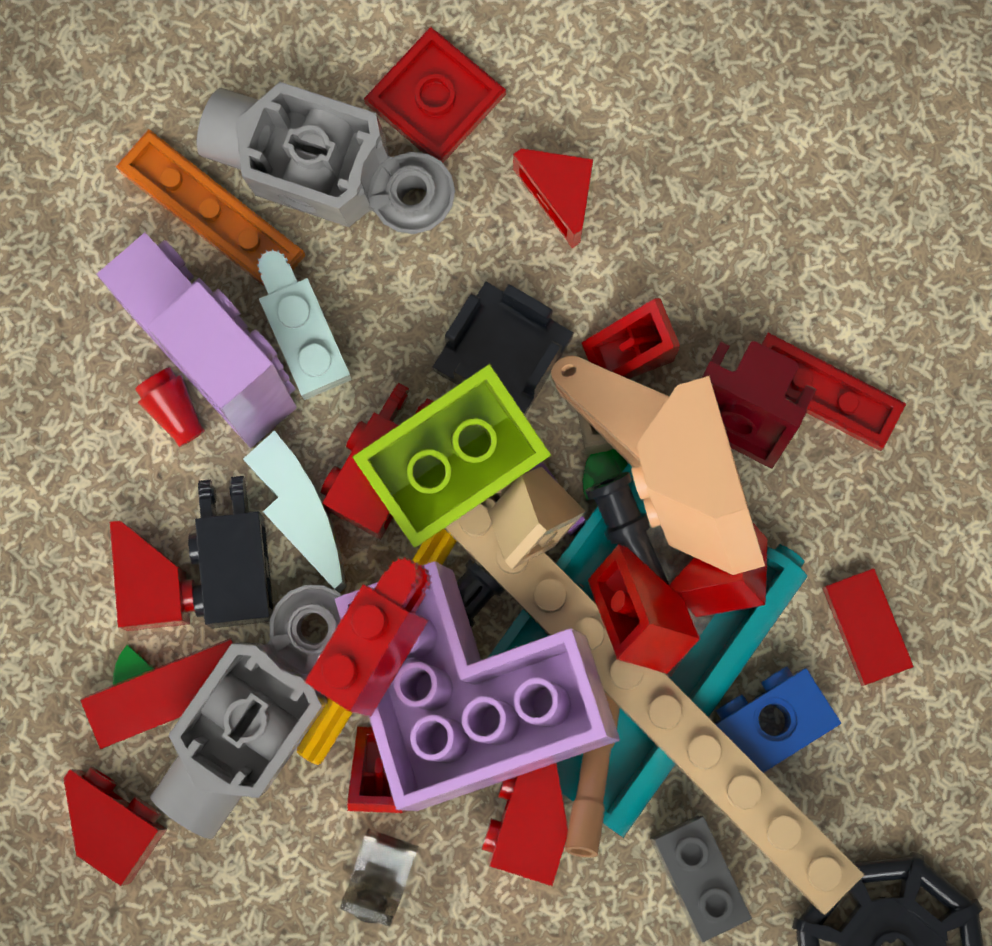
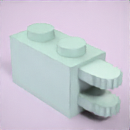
[257,249,351,400]

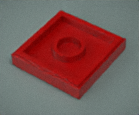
[364,27,506,163]

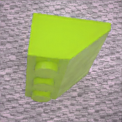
[353,364,551,548]

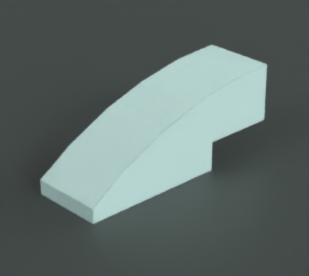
[243,431,346,593]

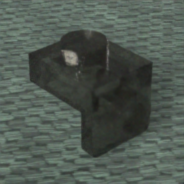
[340,828,419,926]

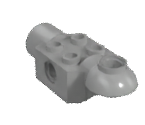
[197,82,455,234]
[150,585,342,839]

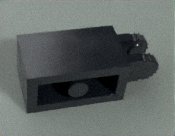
[188,476,274,629]

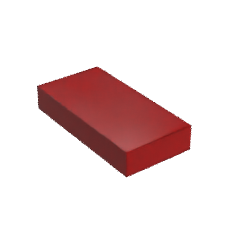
[822,568,914,686]

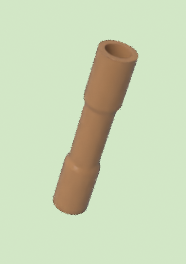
[565,692,620,858]

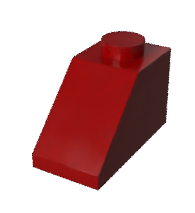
[110,521,196,631]
[588,545,700,674]

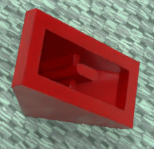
[513,148,594,248]
[581,298,680,379]
[669,523,768,617]
[347,726,407,813]

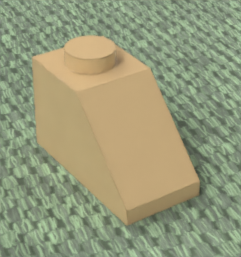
[488,466,586,569]

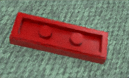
[762,333,906,451]
[80,638,233,749]

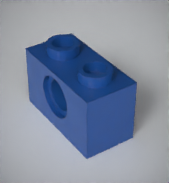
[714,666,842,773]

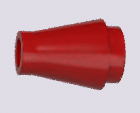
[135,367,205,448]

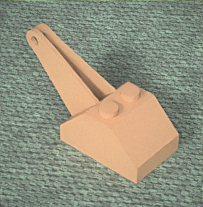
[551,356,765,575]

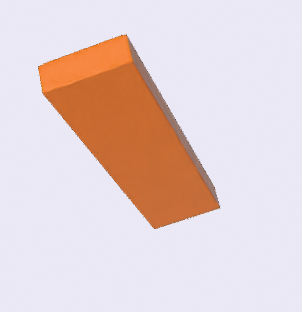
[116,129,306,287]

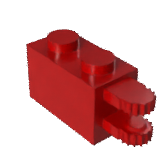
[320,383,434,540]
[304,557,432,716]

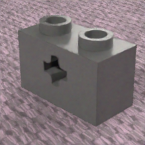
[650,815,752,943]

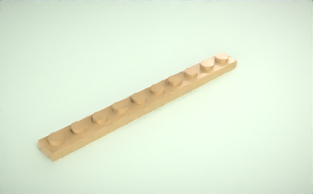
[444,497,864,915]

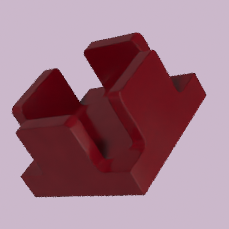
[702,341,816,469]

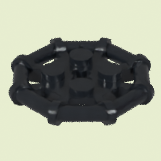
[792,852,984,946]

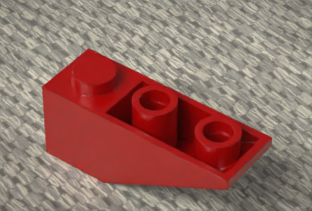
[481,763,568,886]

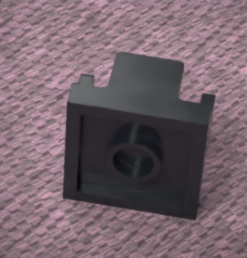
[432,281,574,416]

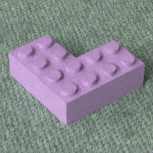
[96,233,297,448]
[335,561,620,811]

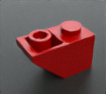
[63,766,167,886]

